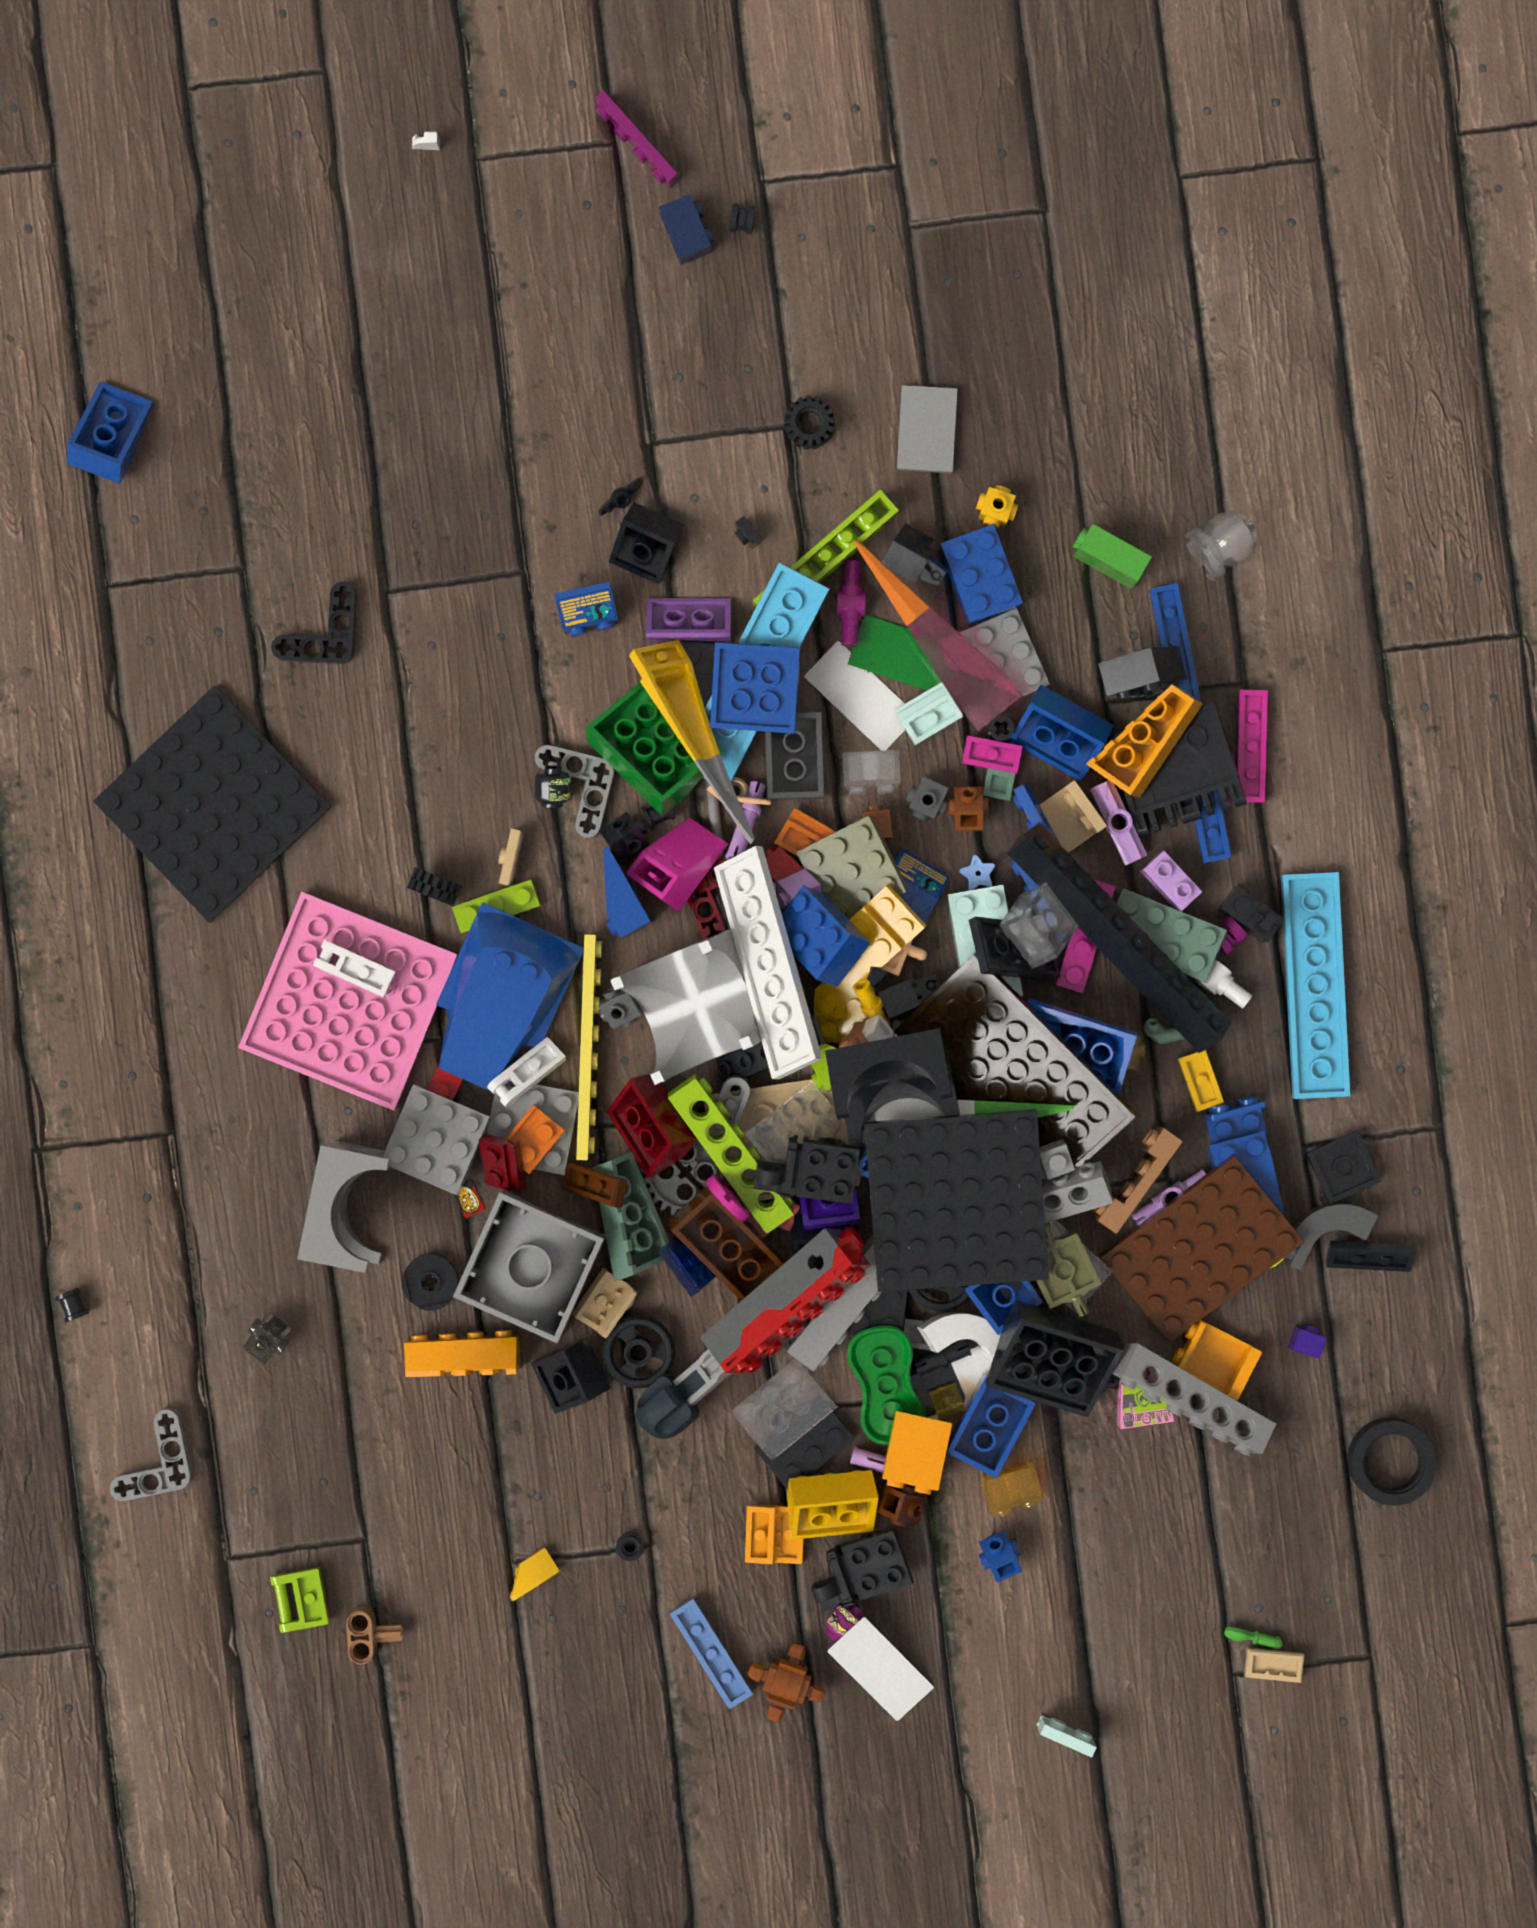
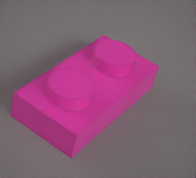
[962,735,1022,774]

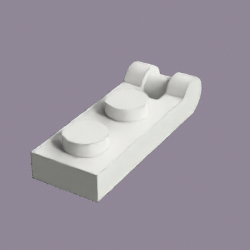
[313,939,396,997]
[487,1037,566,1108]

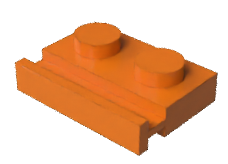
[774,808,836,858]
[506,1105,565,1174]

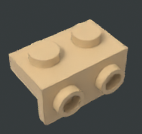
[572,1268,637,1338]

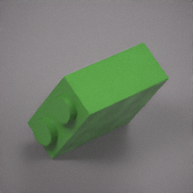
[1072,524,1152,589]

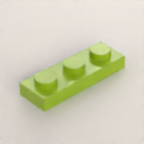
[452,880,541,934]

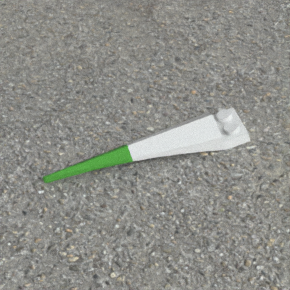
[862,1098,1075,1153]

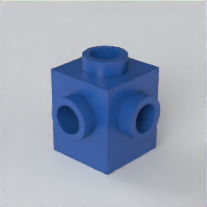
[978,1531,1022,1583]

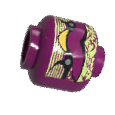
[825,1604,865,1642]

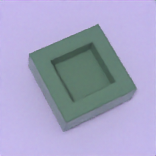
[983,768,1015,801]

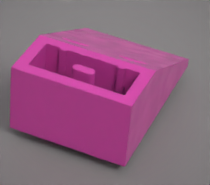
[626,817,728,912]

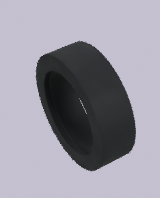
[1347,1418,1437,1506]

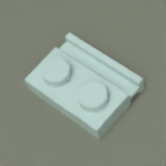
[894,682,963,746]
[1037,1715,1097,1757]

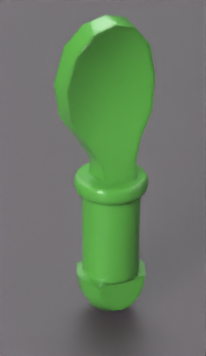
[1224,1627,1283,1649]

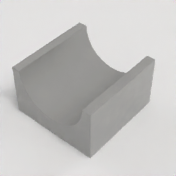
[453,1189,606,1343]

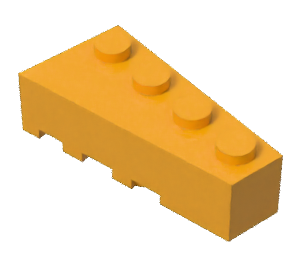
[1086,685,1203,798]

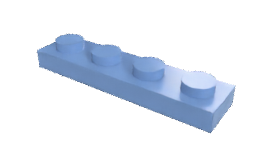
[669,1597,753,1710]

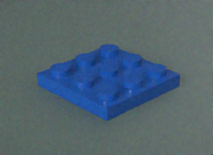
[710,642,801,734]

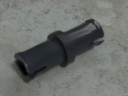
[913,1339,972,1377]

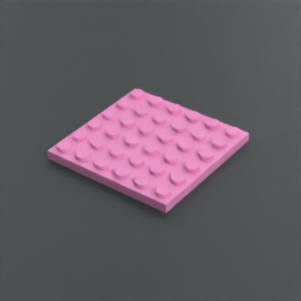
[238,892,458,1111]

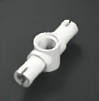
[1195,960,1253,1009]

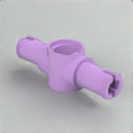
[1131,1169,1206,1226]

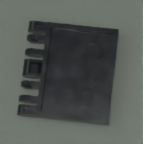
[1107,702,1247,838]

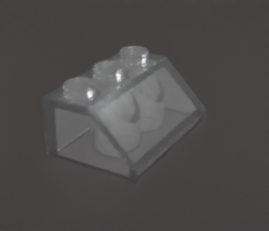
[731,1358,837,1461]

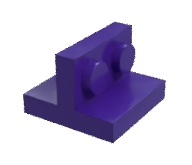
[800,1187,860,1230]

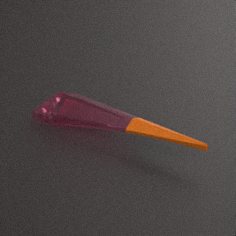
[855,540,1022,731]

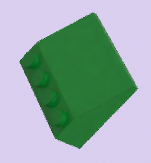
[586,682,725,817]

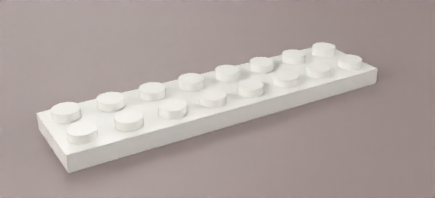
[714,846,822,1079]

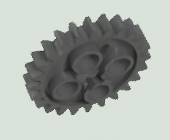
[640,1140,730,1215]

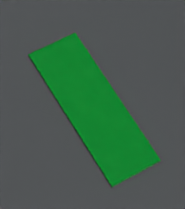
[848,614,1004,714]

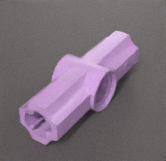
[1089,780,1147,865]

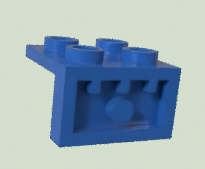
[1203,1096,1267,1145]

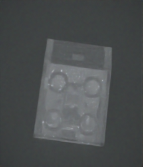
[745,1080,845,1164]

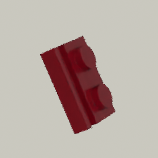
[479,1133,526,1193]

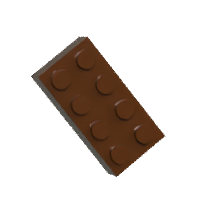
[669,1186,786,1301]

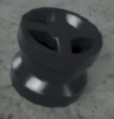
[730,203,755,235]

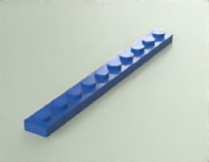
[1149,583,1232,864]

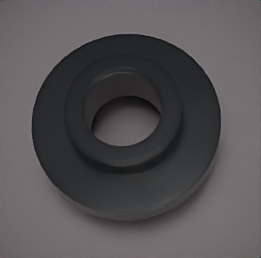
[616,1532,644,1561]

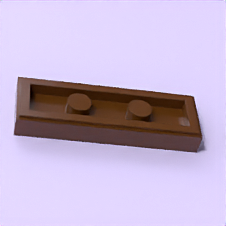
[562,1161,627,1208]

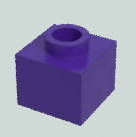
[1288,1324,1326,1359]

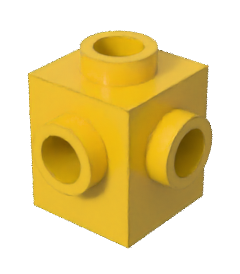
[976,485,1018,528]

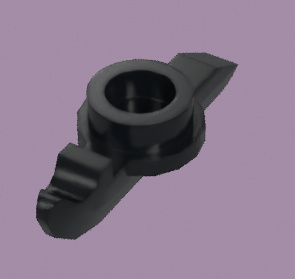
[599,477,642,516]

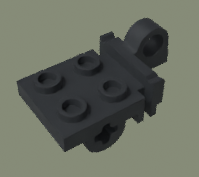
[753,1135,860,1204]
[811,1528,914,1612]

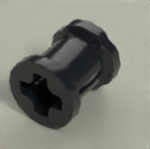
[988,716,1014,742]
[641,806,676,830]
[55,1287,89,1323]

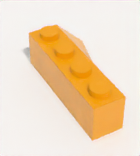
[404,1330,521,1377]

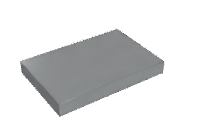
[897,385,958,474]

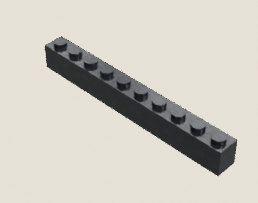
[1007,823,1231,1053]

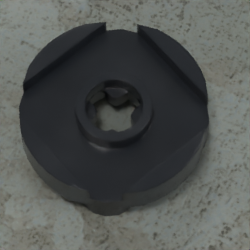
[401,1254,459,1311]

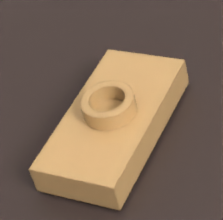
[499,829,524,887]
[1244,1647,1304,1683]

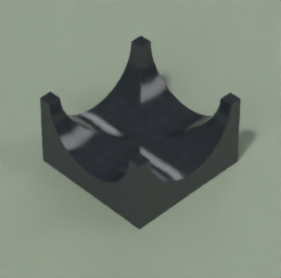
[825,1028,960,1150]

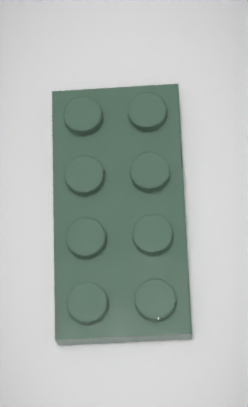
[1117,888,1228,983]

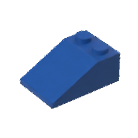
[67,381,153,484]
[603,847,652,939]
[1206,1131,1285,1216]

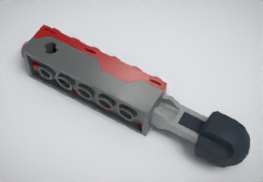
[636,1228,871,1439]

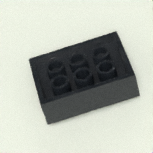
[985,1300,1124,1417]

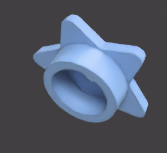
[959,855,995,891]

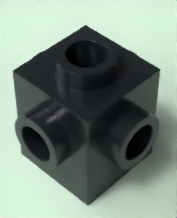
[599,812,649,863]

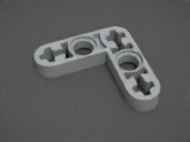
[535,745,614,839]
[110,1408,192,1501]

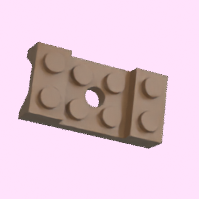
[1092,1126,1183,1234]

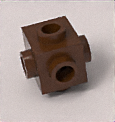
[877,1484,927,1527]

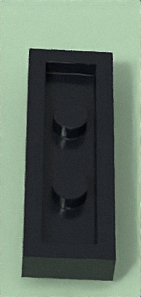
[1326,1241,1416,1272]

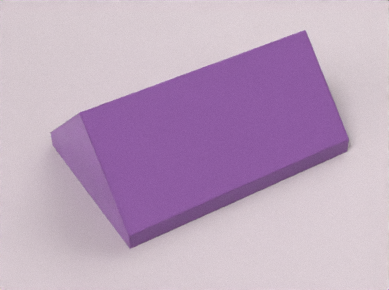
[646,598,731,642]

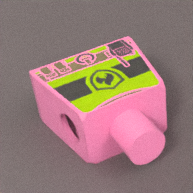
[1117,1369,1174,1429]

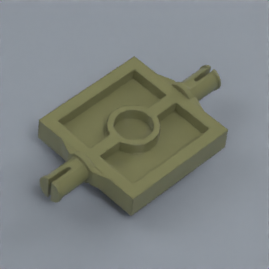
[1037,1224,1101,1317]

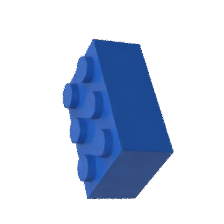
[939,524,1023,626]
[782,885,871,987]
[946,1373,1036,1479]

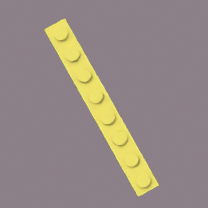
[576,935,602,1160]

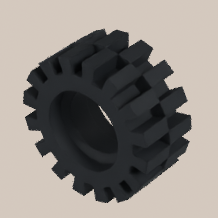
[784,395,835,450]
[407,867,462,907]

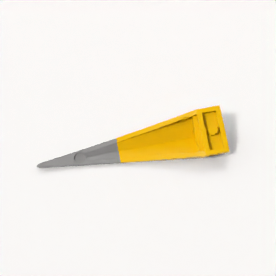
[629,640,754,844]

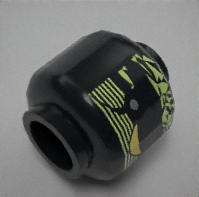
[534,765,571,808]

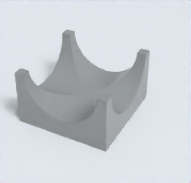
[610,929,761,1085]
[297,1140,390,1273]

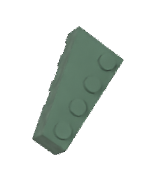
[593,1152,675,1282]

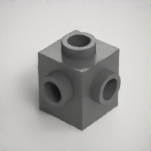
[906,776,949,822]
[598,987,643,1029]

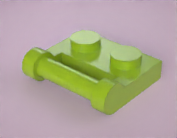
[270,1567,330,1633]

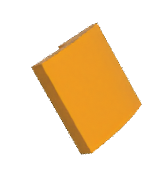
[745,1505,804,1564]

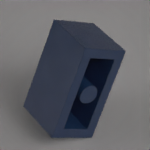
[659,194,714,265]

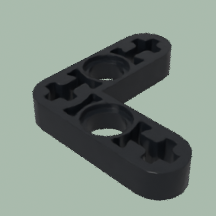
[271,582,357,664]

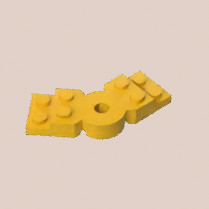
[814,884,927,1043]

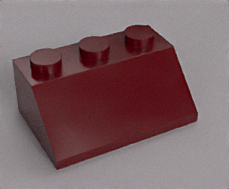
[607,1074,698,1178]

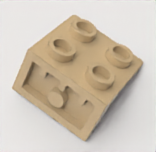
[1027,780,1107,852]

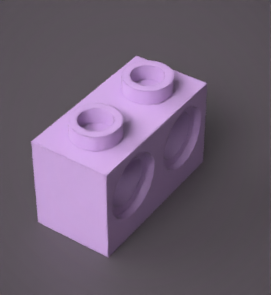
[1139,851,1202,911]

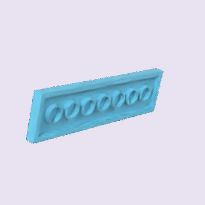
[702,563,830,781]
[1281,872,1350,1099]

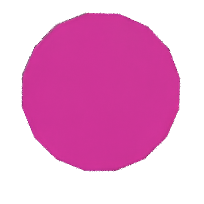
[706,1174,751,1222]

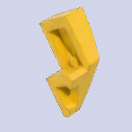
[510,1547,559,1601]

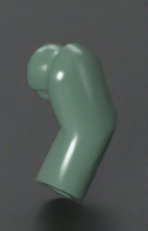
[1144,1018,1185,1044]

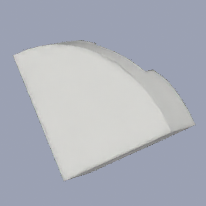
[412,132,440,150]

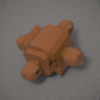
[747,1642,826,1723]

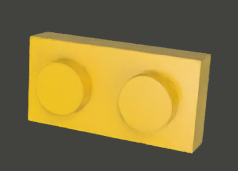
[1178,1050,1224,1112]

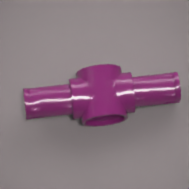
[837,560,866,647]

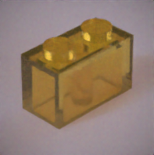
[979,1461,1044,1516]

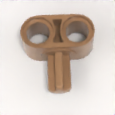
[346,1606,404,1665]

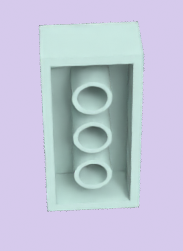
[946,885,1023,996]

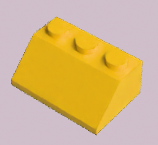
[787,1470,878,1540]

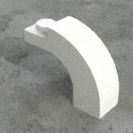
[917,1312,1001,1364]

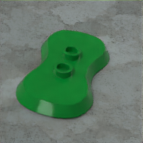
[847,1326,926,1445]

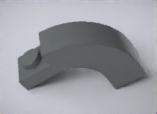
[1286,1203,1379,1270]

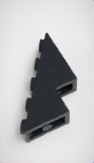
[716,1017,827,1081]

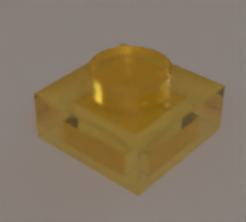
[929,1383,965,1420]

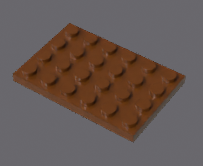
[1100,1154,1305,1342]

